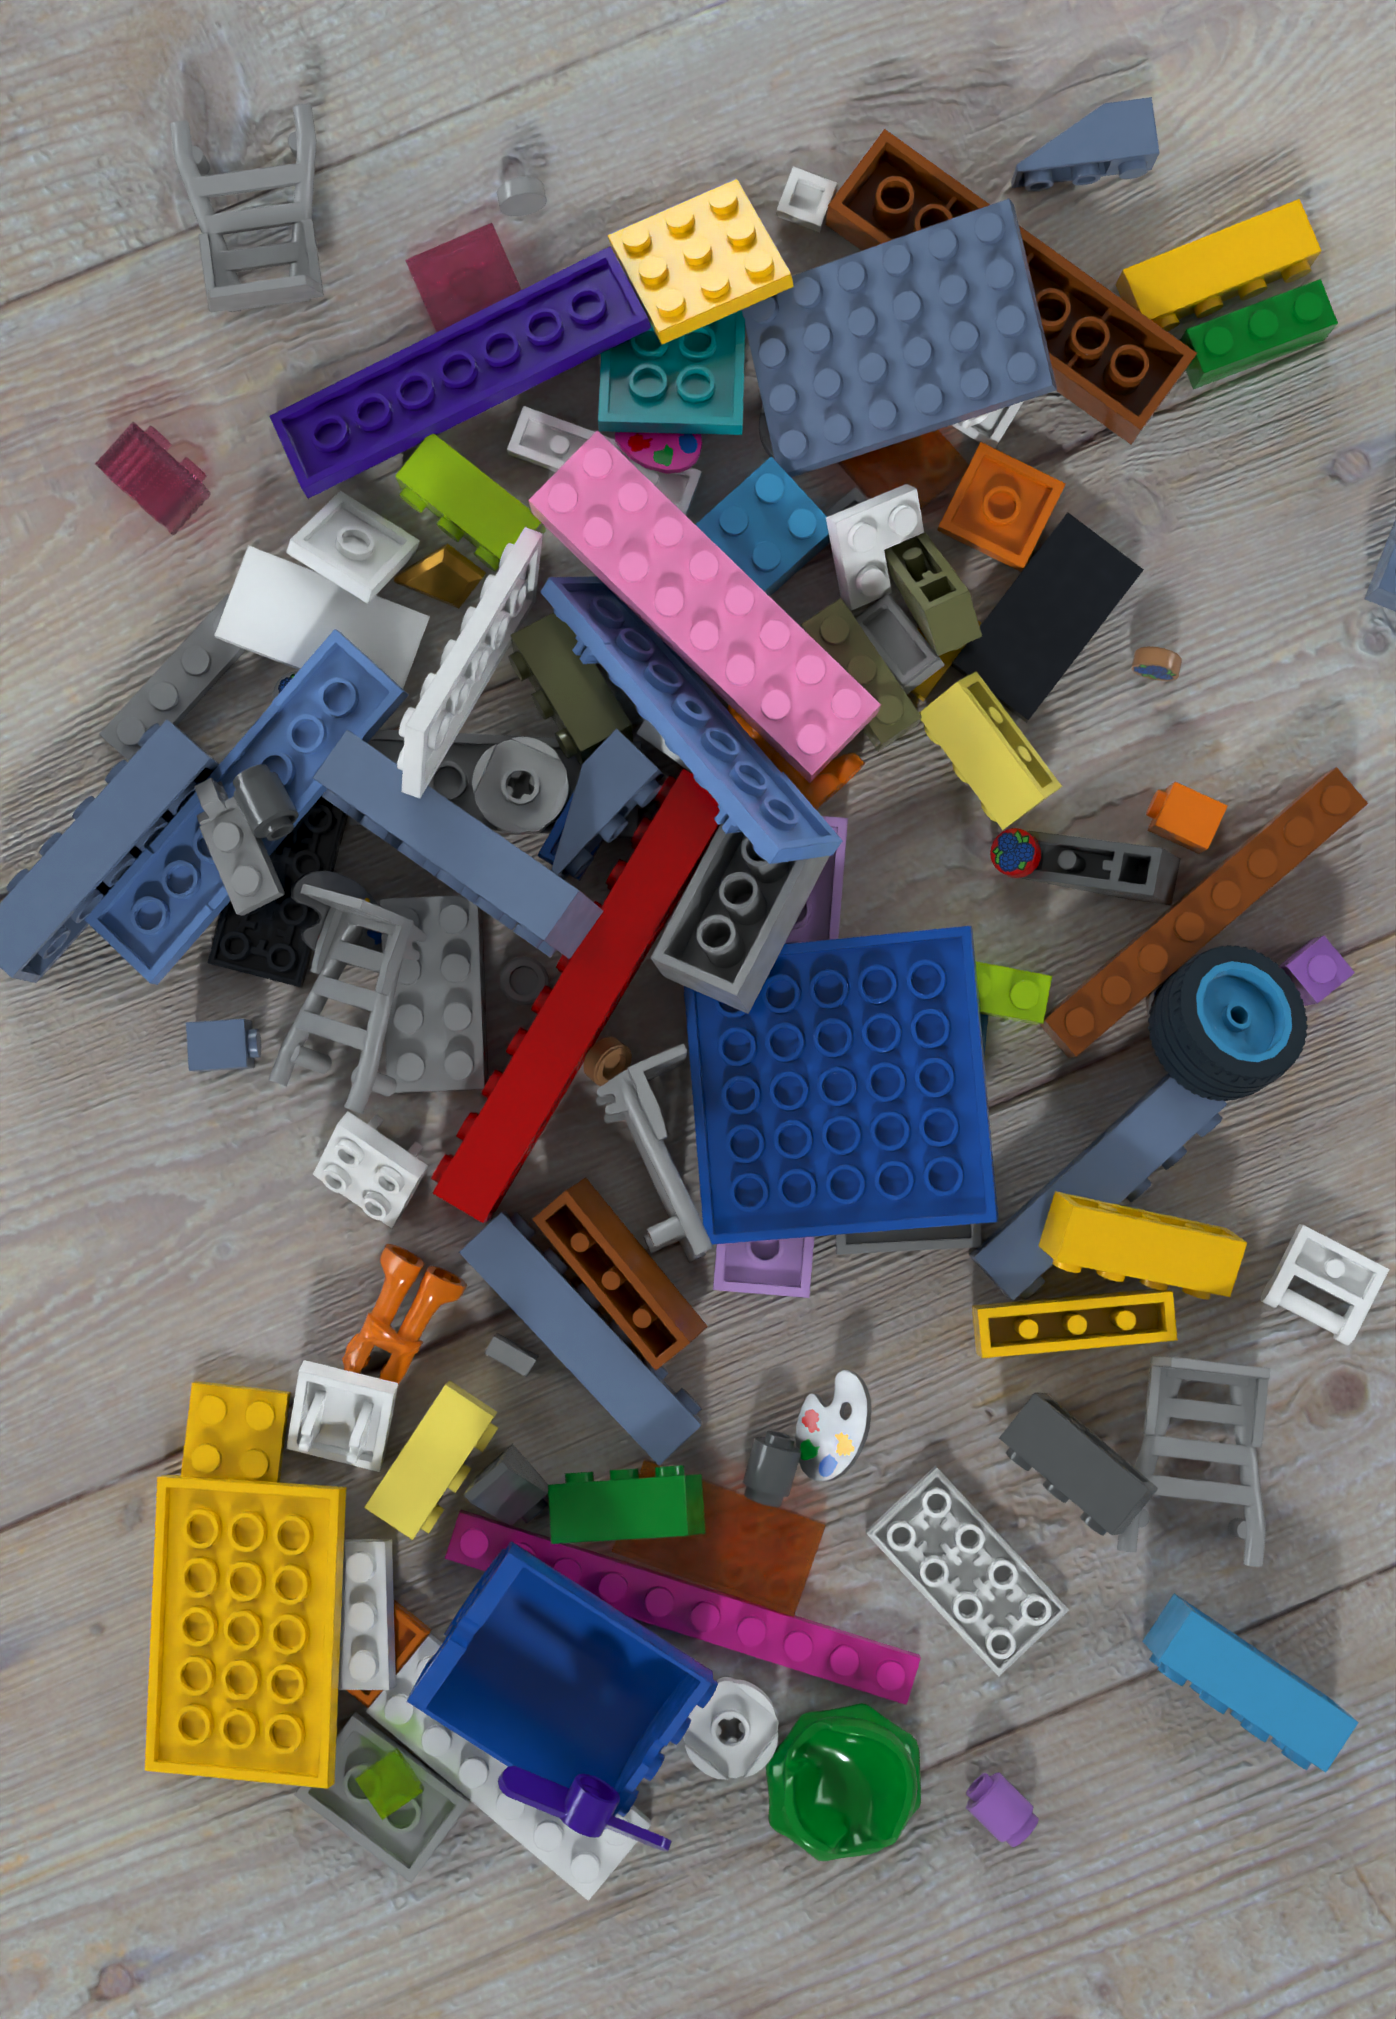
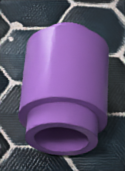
[966,1772,1039,1847]

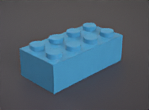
[695,456,830,597]
[1142,1593,1359,1773]

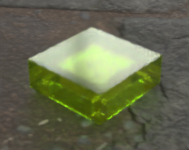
[355,1747,424,1820]

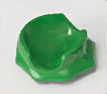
[766,1703,921,1862]

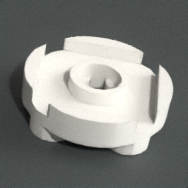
[472,736,570,835]
[683,1677,779,1780]

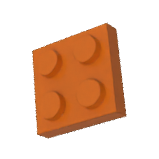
[937,442,1066,572]

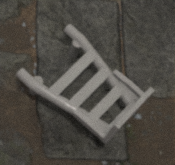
[170,104,324,312]
[269,884,427,1114]
[596,1043,714,1263]
[1117,1356,1271,1567]

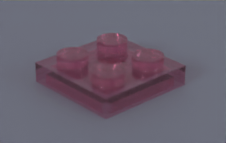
[405,223,521,333]

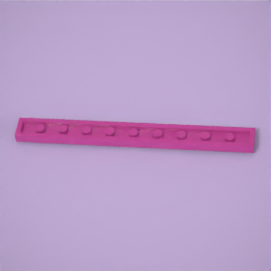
[444,1509,921,1705]

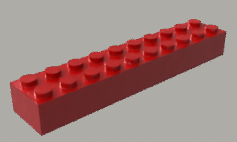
[431,769,720,1223]

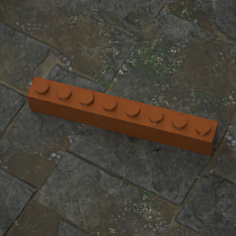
[1039,767,1368,1058]

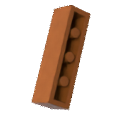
[532,1177,708,1371]

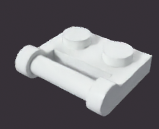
[1260,1224,1390,1346]

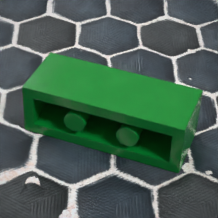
[1180,279,1338,390]
[548,1465,706,1544]

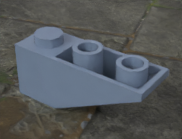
[1011,97,1160,191]
[551,728,665,880]

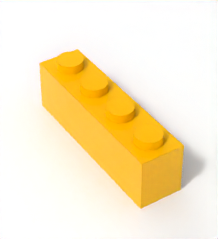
[1115,199,1322,332]
[1038,1191,1247,1300]
[972,1289,1178,1358]

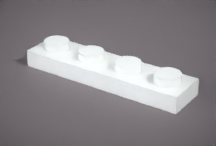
[507,406,702,516]

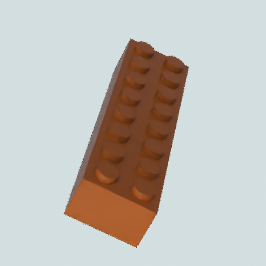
[825,129,1197,445]

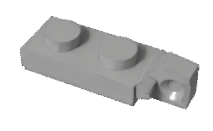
[194,778,285,916]

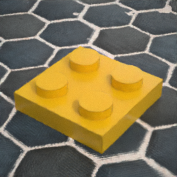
[181,1381,291,1482]

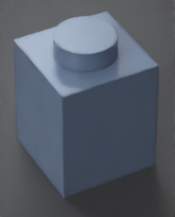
[186,1019,262,1072]

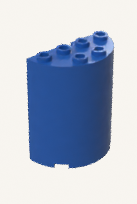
[407,1541,718,1829]

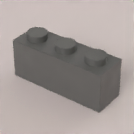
[999,1393,1159,1536]

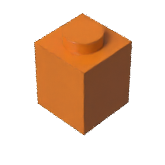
[1146,782,1228,854]

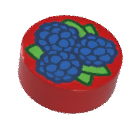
[990,828,1041,878]

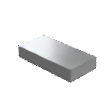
[855,593,945,694]

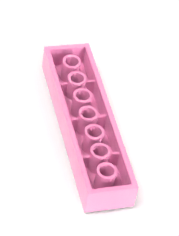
[528,430,881,783]

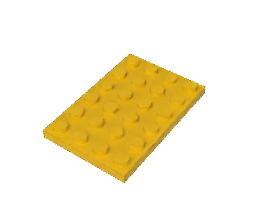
[145,1475,346,1789]

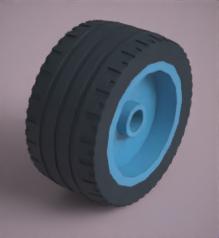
[1148,945,1308,1101]

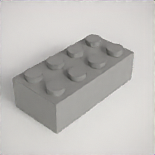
[651,824,829,1014]
[380,895,489,1094]

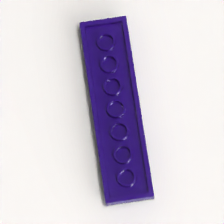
[269,246,651,499]

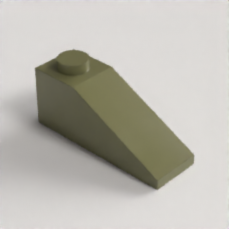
[884,531,982,656]

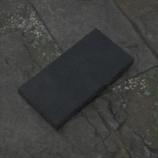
[951,512,1144,723]
[207,796,348,988]

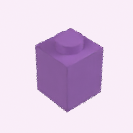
[1279,935,1355,1006]

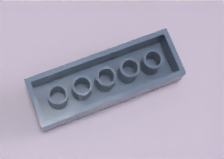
[0,720,219,983]
[313,730,603,959]

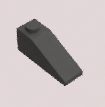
[1021,830,1181,906]
[464,1444,548,1526]

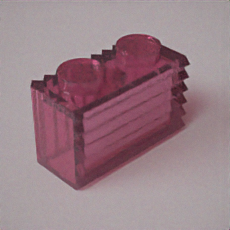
[95,422,211,535]

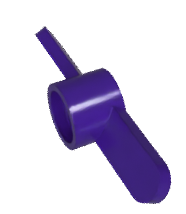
[498,1766,672,1852]

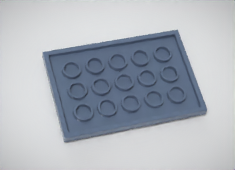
[742,198,1057,478]

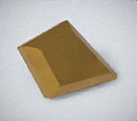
[394,543,486,609]

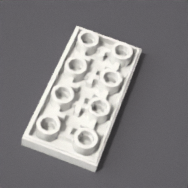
[214,545,430,689]
[866,1465,1069,1677]

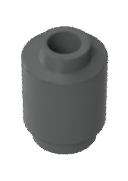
[233,764,299,841]
[743,1431,802,1507]

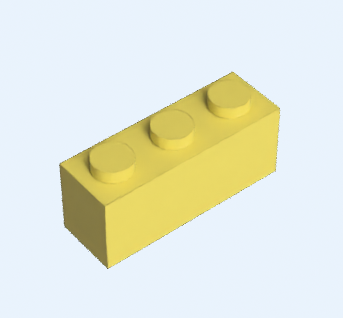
[919,671,1062,830]
[364,1380,498,1540]

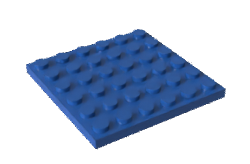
[684,926,999,1245]

